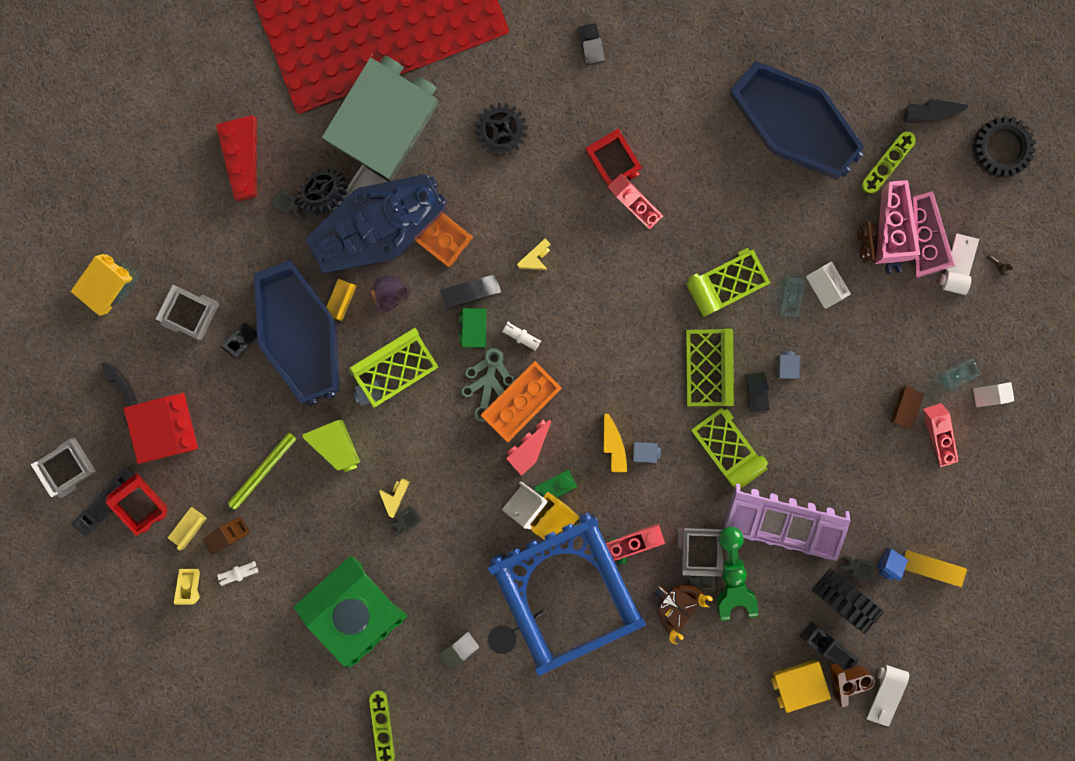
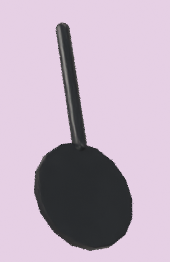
[488,610,544,654]

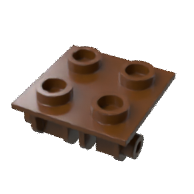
[857,221,878,263]

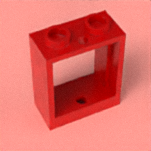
[585,129,642,190]
[105,473,167,536]

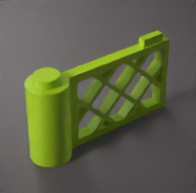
[686,248,770,317]
[691,408,768,490]

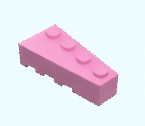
[875,180,920,264]
[913,191,956,278]

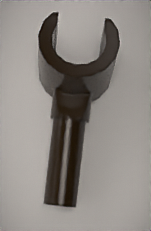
[987,254,1013,275]

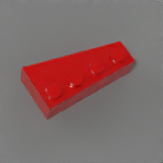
[216,115,257,202]

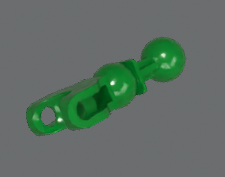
[717,526,758,622]

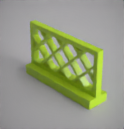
[348,328,438,408]
[686,329,734,406]

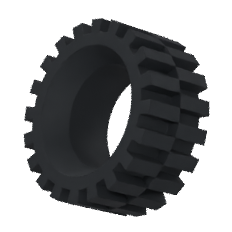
[811,568,884,635]

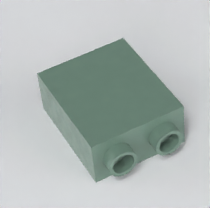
[322,55,439,181]

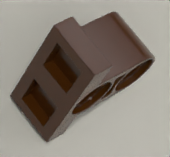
[203,517,250,555]
[830,663,875,707]

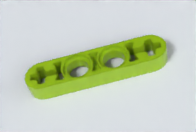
[861,132,916,194]
[369,690,395,761]

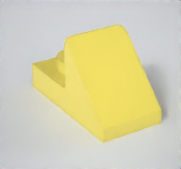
[517,238,550,270]
[379,479,409,518]
[174,569,200,605]

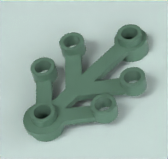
[462,348,515,422]

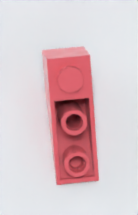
[608,173,663,229]
[923,403,959,467]
[506,420,551,476]
[606,523,665,561]

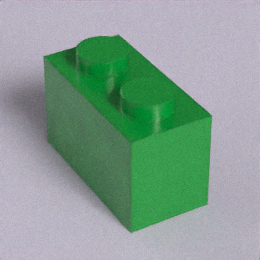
[459,308,487,348]
[534,469,577,498]

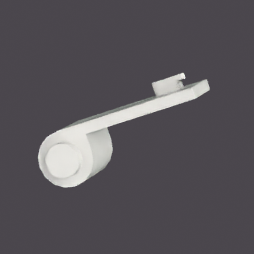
[940,234,979,295]
[867,665,909,727]

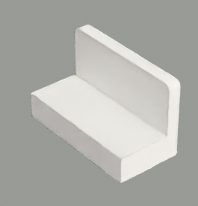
[806,261,851,309]

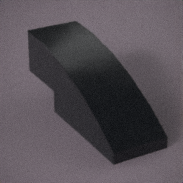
[903,99,968,123]
[440,274,501,309]
[799,621,860,670]

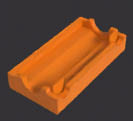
[415,213,473,267]
[480,361,562,443]

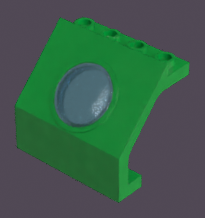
[294,556,408,668]

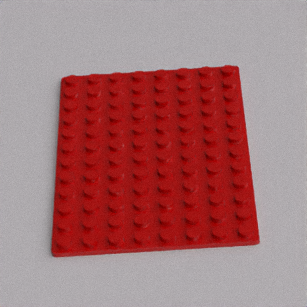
[253,0,509,114]

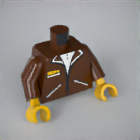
[654,584,713,645]

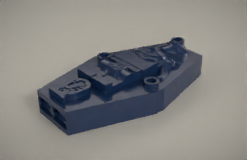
[730,61,864,180]
[305,174,447,273]
[254,260,340,406]

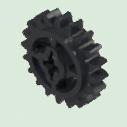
[475,102,528,157]
[296,168,348,216]

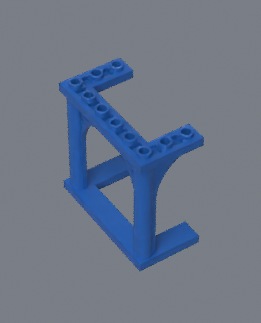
[488,512,646,676]

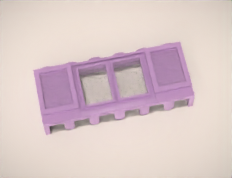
[724,483,850,561]

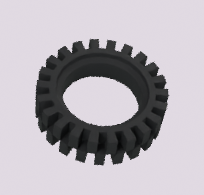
[972,116,1036,178]

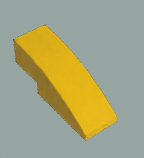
[603,414,627,472]
[904,550,967,587]

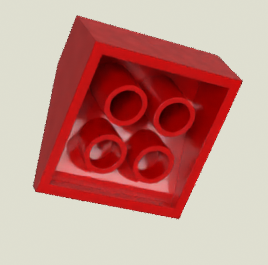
[123,393,198,464]

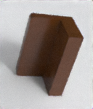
[890,386,924,429]

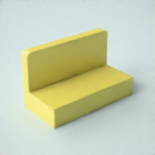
[168,507,207,550]

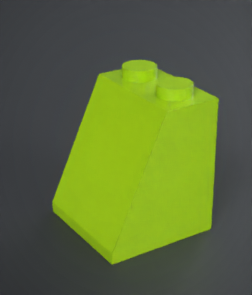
[302,420,360,473]

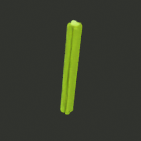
[228,433,296,510]

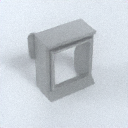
[156,285,219,341]
[31,438,96,498]
[678,528,723,577]

